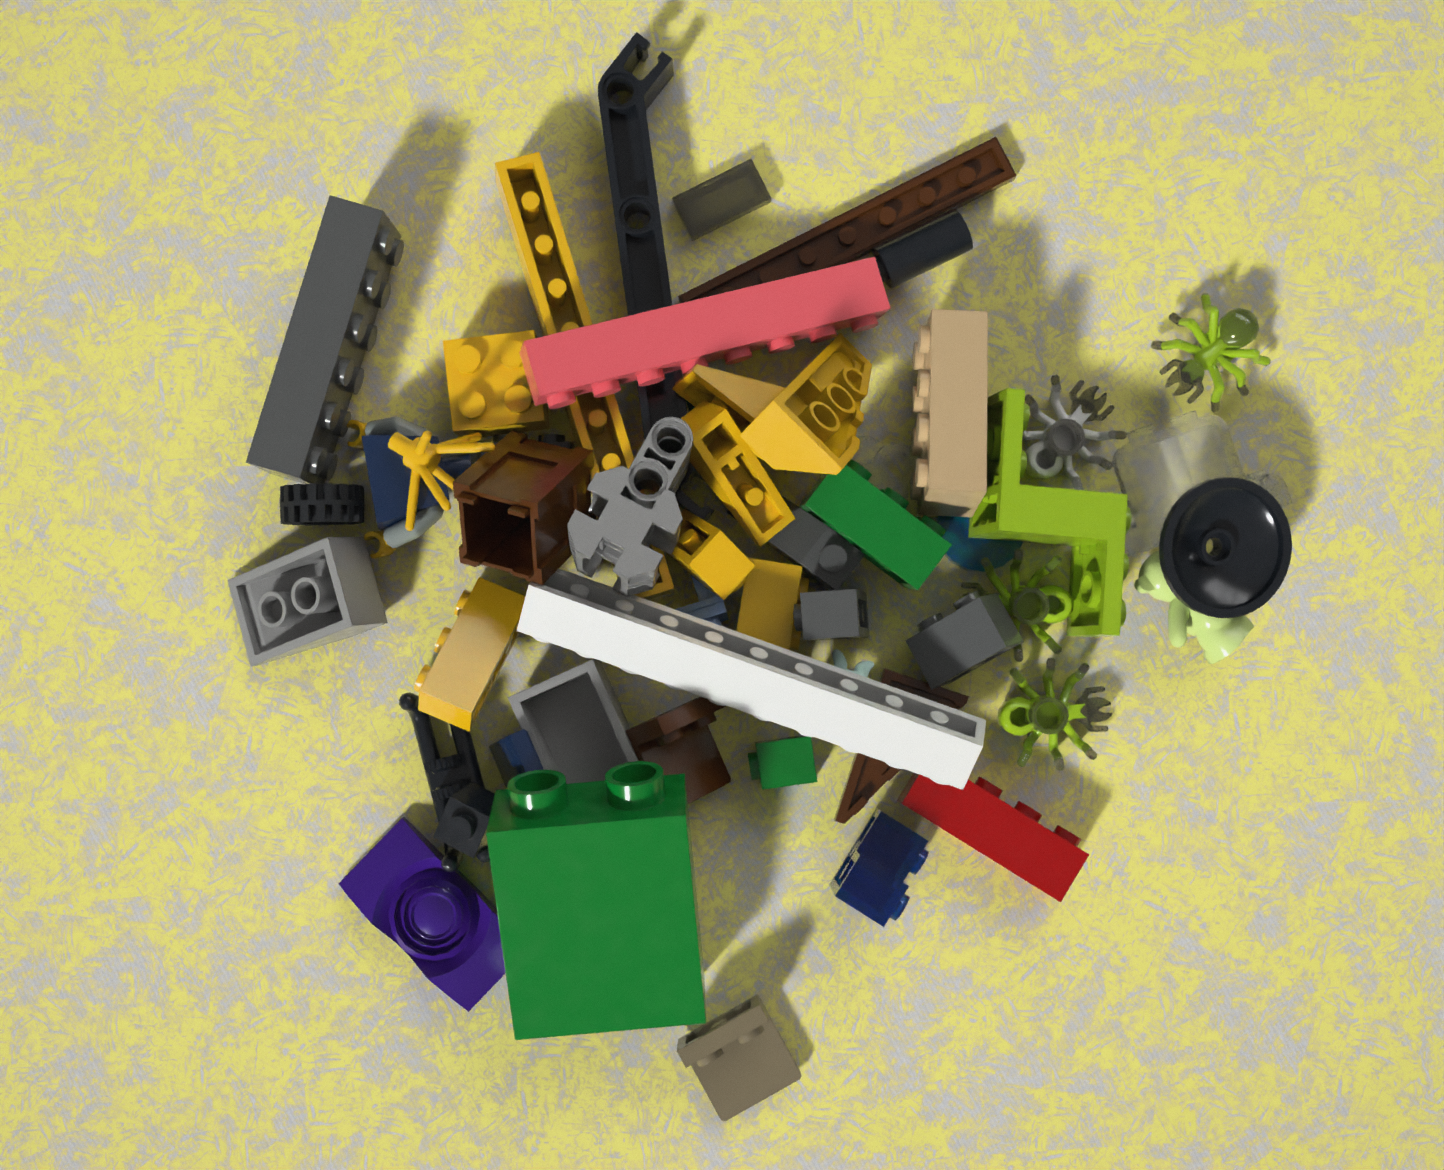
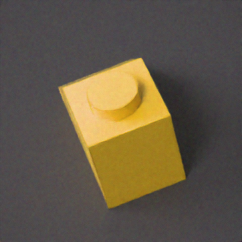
[667,509,755,600]

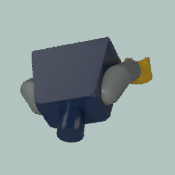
[347,417,471,558]

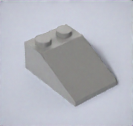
[227,536,388,666]

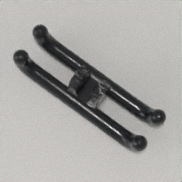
[399,692,490,872]

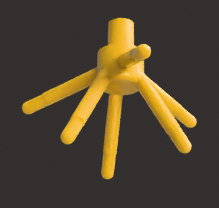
[388,430,495,531]

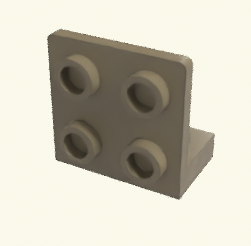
[677,994,801,1121]

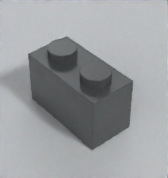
[906,591,1024,690]

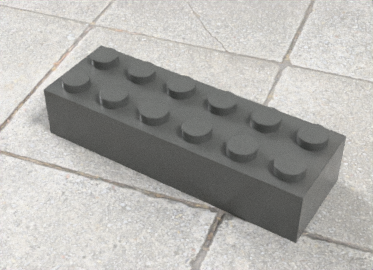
[246,195,404,484]

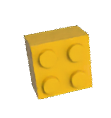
[443,330,550,437]

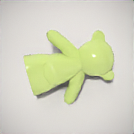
[1134,551,1254,664]

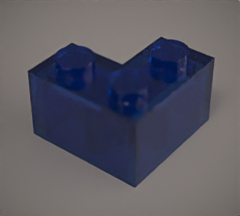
[829,808,929,927]

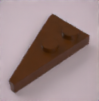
[834,668,969,824]

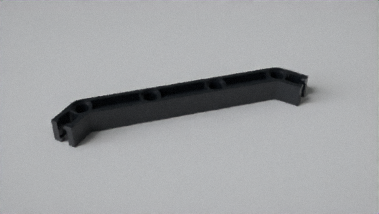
[598,32,718,521]

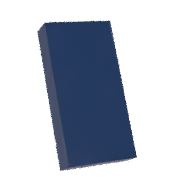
[489,729,544,788]

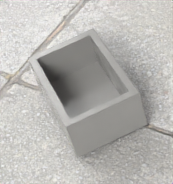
[508,659,639,784]

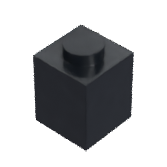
[433,782,495,859]

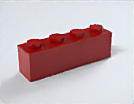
[897,773,1089,902]

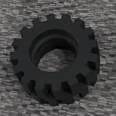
[280,483,365,526]

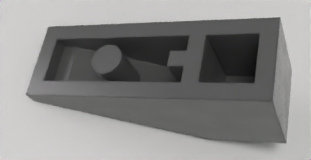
[727,495,865,591]

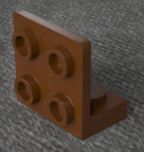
[625,696,731,804]

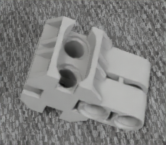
[567,417,693,597]

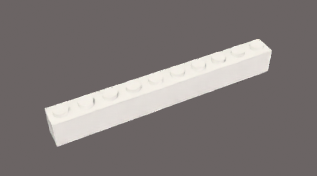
[517,569,986,790]

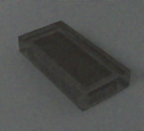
[672,159,771,241]

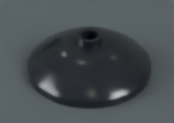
[1159,477,1292,618]

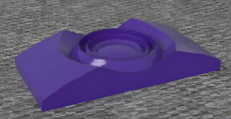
[339,817,505,1012]

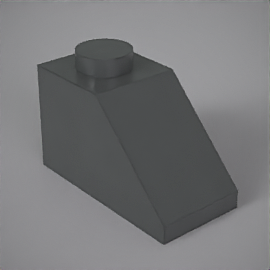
[793,589,869,641]

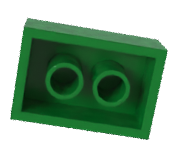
[799,459,952,590]

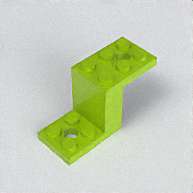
[968,388,1132,637]

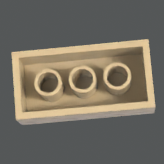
[910,309,988,517]

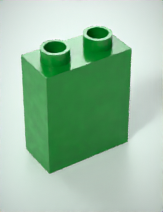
[486,761,706,1040]

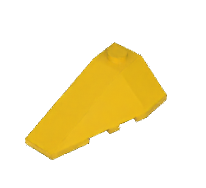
[739,333,872,475]

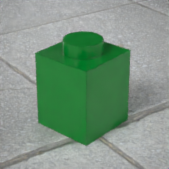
[748,735,817,790]

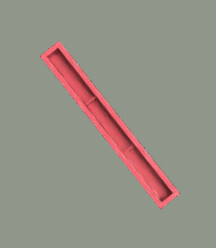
[519,257,891,409]

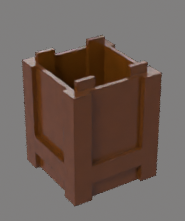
[453,431,596,585]

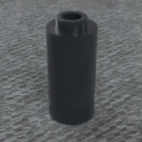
[872,208,973,288]

